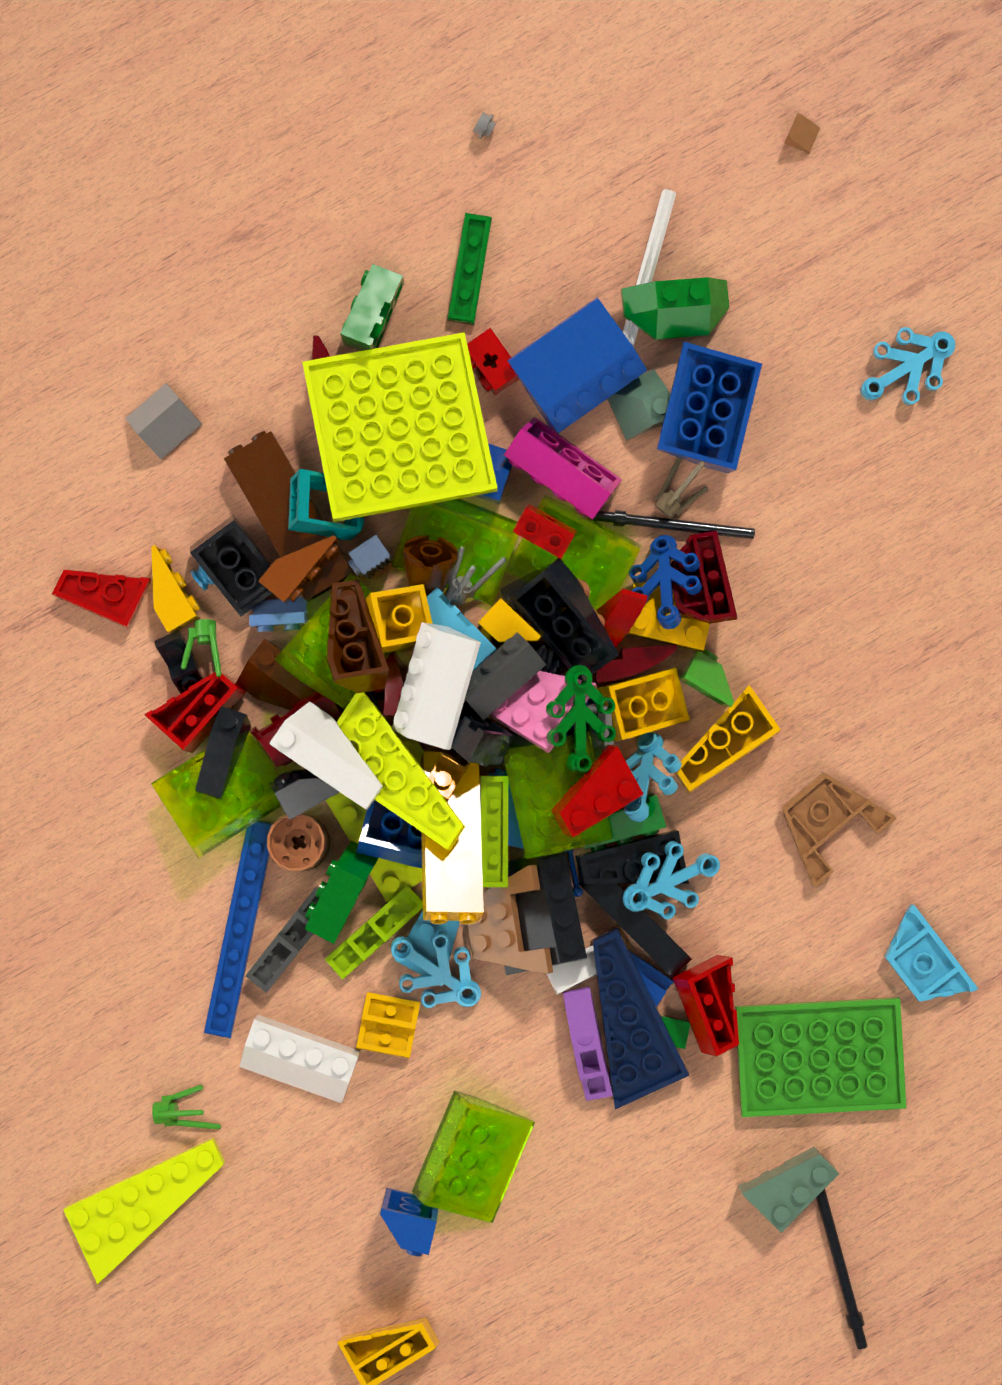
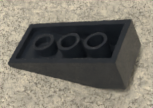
[510,558,619,680]

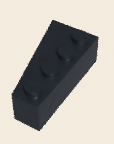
[451,701,515,767]

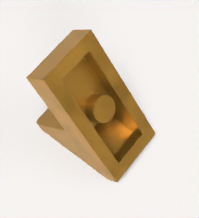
[429,747,471,802]

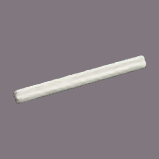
[623,189,676,346]

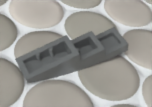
[245,886,319,993]

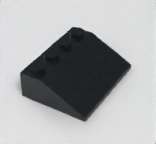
[488,849,587,976]

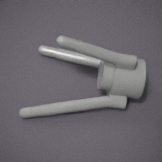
[445,547,506,605]

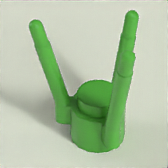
[181,619,222,677]
[152,1085,221,1129]

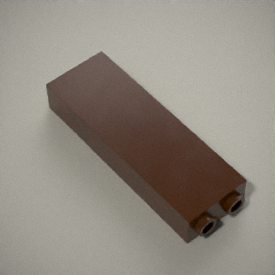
[224,431,355,602]

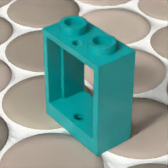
[288,469,364,541]

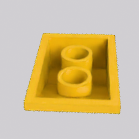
[597,668,690,741]

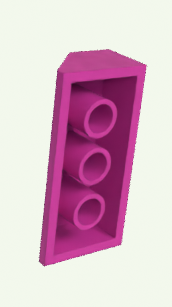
[504,417,622,519]

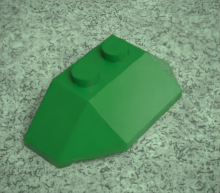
[621,277,730,340]

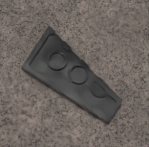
[575,830,689,884]

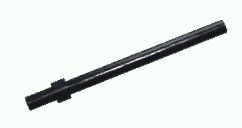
[592,510,755,539]
[816,1189,868,1349]

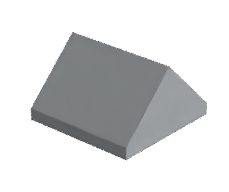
[125,383,202,460]

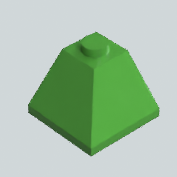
[679,649,734,707]

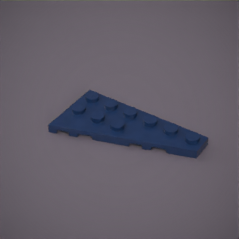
[593,928,689,1110]

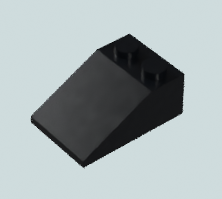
[190,514,273,617]

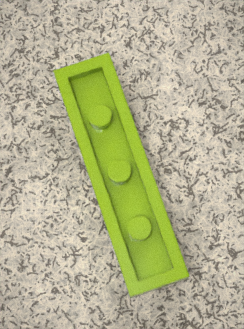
[481,776,509,887]

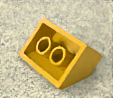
[627,582,710,652]

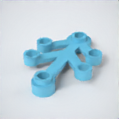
[860,327,955,405]
[624,731,682,822]
[623,841,720,919]
[391,931,481,1008]

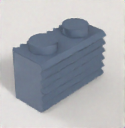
[348,535,393,579]

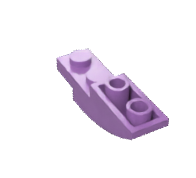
[563,987,613,1101]

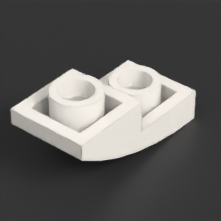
[547,945,597,995]

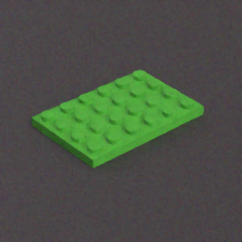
[735,997,907,1117]

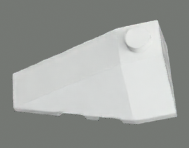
[269,702,383,810]

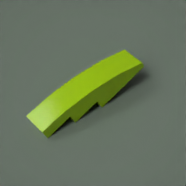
[324,885,423,980]

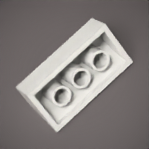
[392,622,481,750]
[239,1015,360,1103]

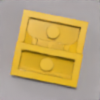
[356,992,421,1059]

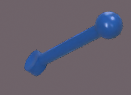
[564,841,583,897]

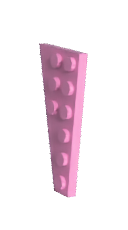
[464,671,597,753]

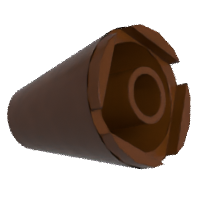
[403,535,458,596]

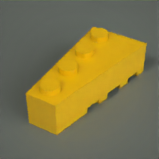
[674,685,781,794]

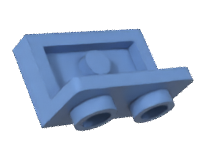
[249,598,308,632]

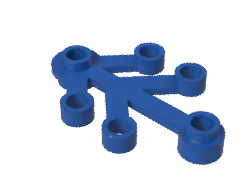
[629,535,702,629]

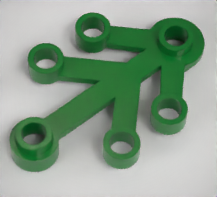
[546,665,616,774]

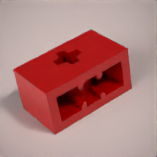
[467,328,518,395]
[513,504,577,559]

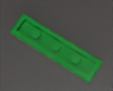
[448,213,492,325]

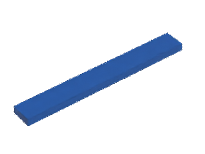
[204,818,274,1038]

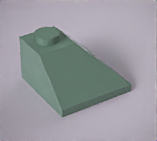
[608,369,670,441]

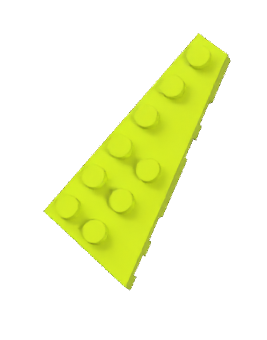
[337,692,465,850]
[63,1138,225,1284]

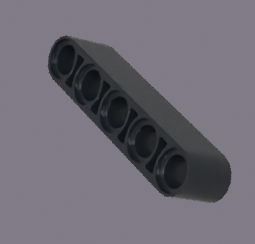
[579,881,692,978]

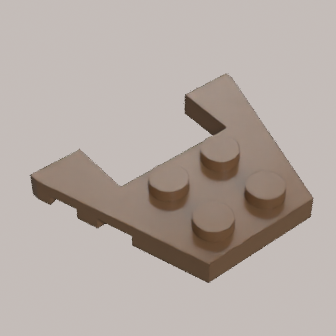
[781,772,897,887]
[468,865,553,974]

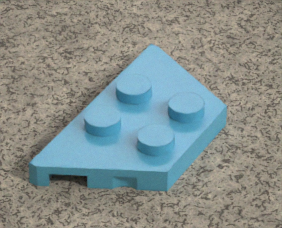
[884,904,978,1002]

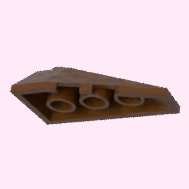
[326,579,389,693]
[236,639,350,714]

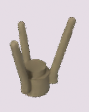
[655,458,708,518]

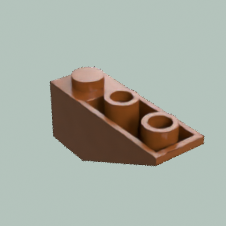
[258,535,339,604]

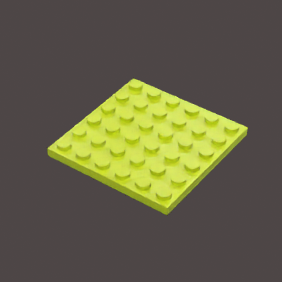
[302,332,498,522]

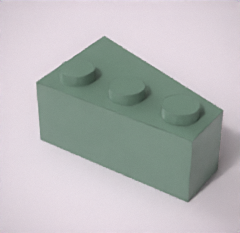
[738,1147,839,1233]

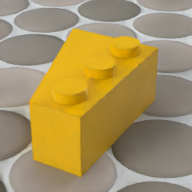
[337,1318,440,1385]

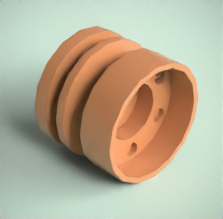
[267,813,330,871]

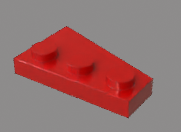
[52,570,151,628]

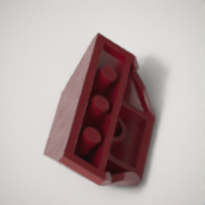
[670,531,737,624]

